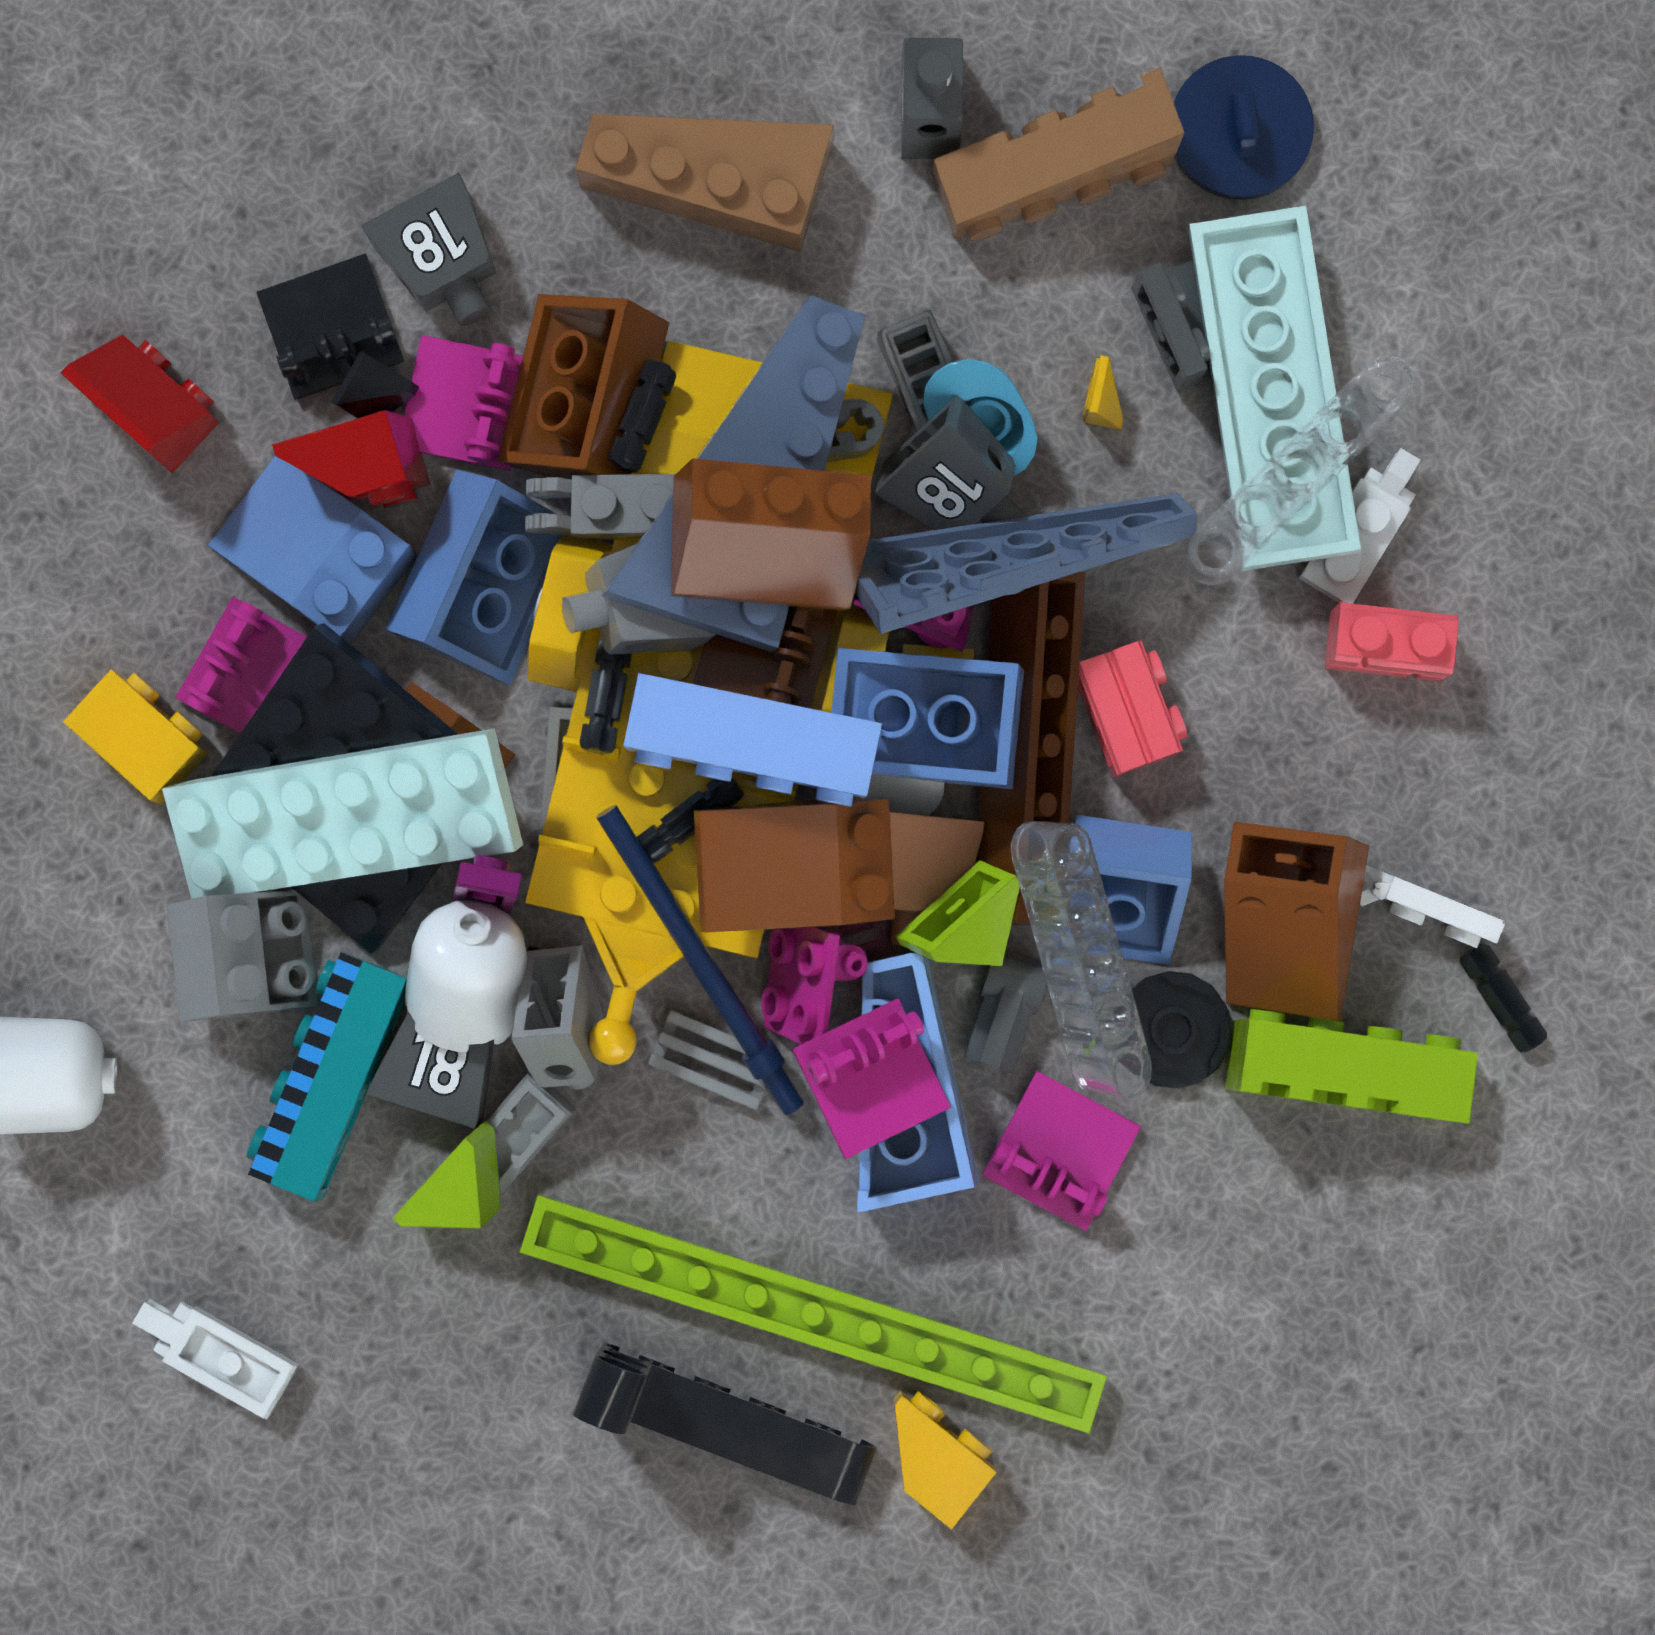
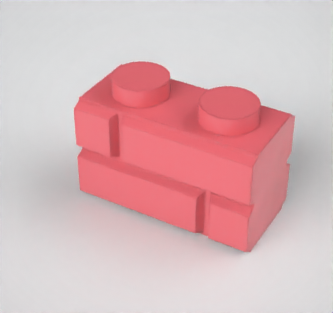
[1324,602,1459,682]
[1078,640,1188,779]

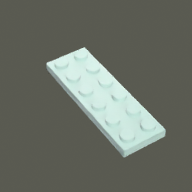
[1189,206,1361,571]
[162,728,523,899]

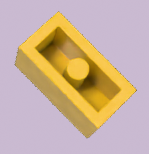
[63,669,209,805]

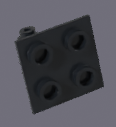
[256,253,405,400]

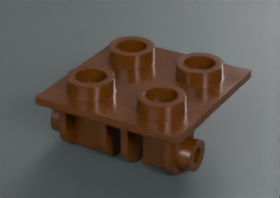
[693,606,838,709]

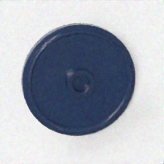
[1174,55,1314,200]

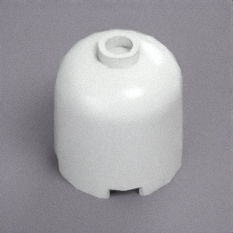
[405,900,527,1052]
[0,1017,117,1134]

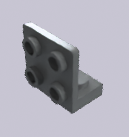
[1131,260,1212,393]

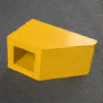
[893,1390,997,1530]

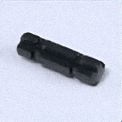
[608,360,676,473]
[579,639,632,755]
[637,776,744,863]
[1460,944,1547,1052]

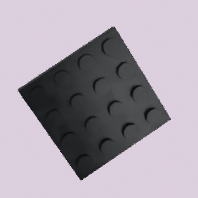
[211,623,507,954]

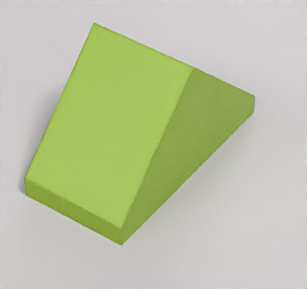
[895,860,1020,966]
[392,1121,501,1229]

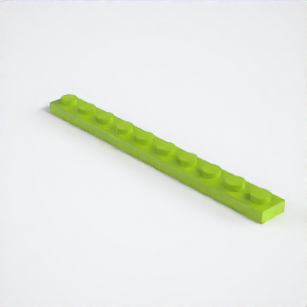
[519,1194,1107,1434]

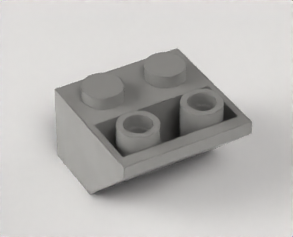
[167,890,319,1022]

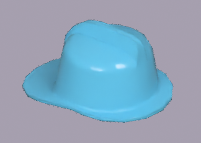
[923,359,1038,476]

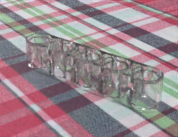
[1186,355,1415,586]
[1011,821,1152,1098]

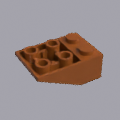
[1224,822,1369,1022]

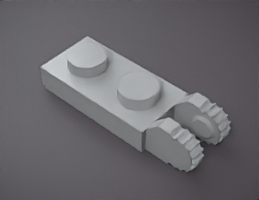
[525,474,675,538]

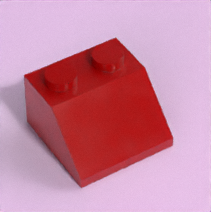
[60,334,219,474]
[272,410,431,508]

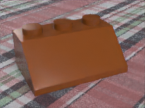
[497,294,670,480]
[671,458,871,610]

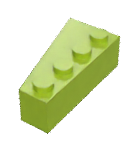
[1225,1009,1478,1124]

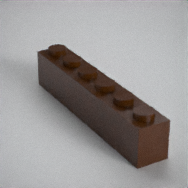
[975,572,1085,926]

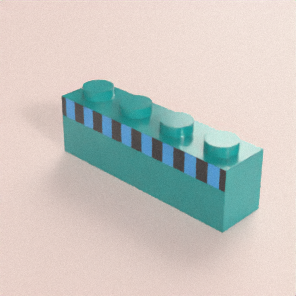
[246,952,407,1202]

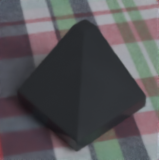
[331,351,419,418]

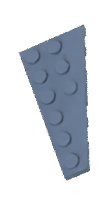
[602,296,865,652]
[855,493,1197,634]

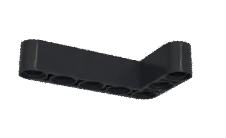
[573,1343,877,1505]

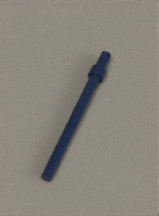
[596,805,804,1115]

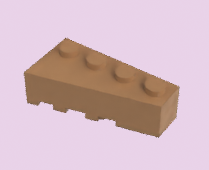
[932,67,1184,241]
[575,114,834,252]

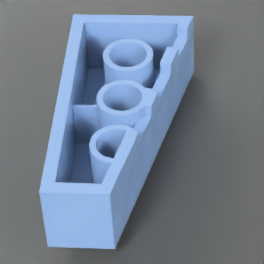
[623,673,882,807]
[857,952,980,1213]

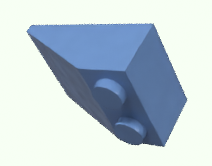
[208,456,418,645]
[831,648,1024,789]

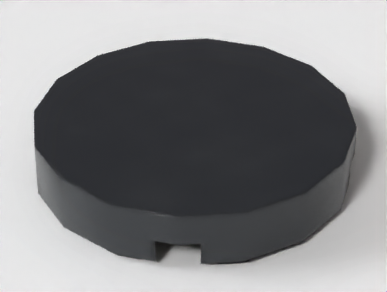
[1114,971,1233,1089]

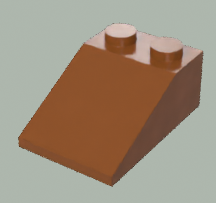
[694,796,895,933]

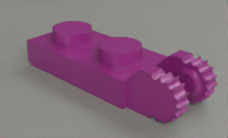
[452,856,522,913]

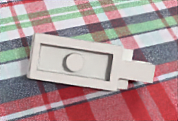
[1299,448,1420,604]
[1360,865,1505,948]
[132,1299,300,1420]

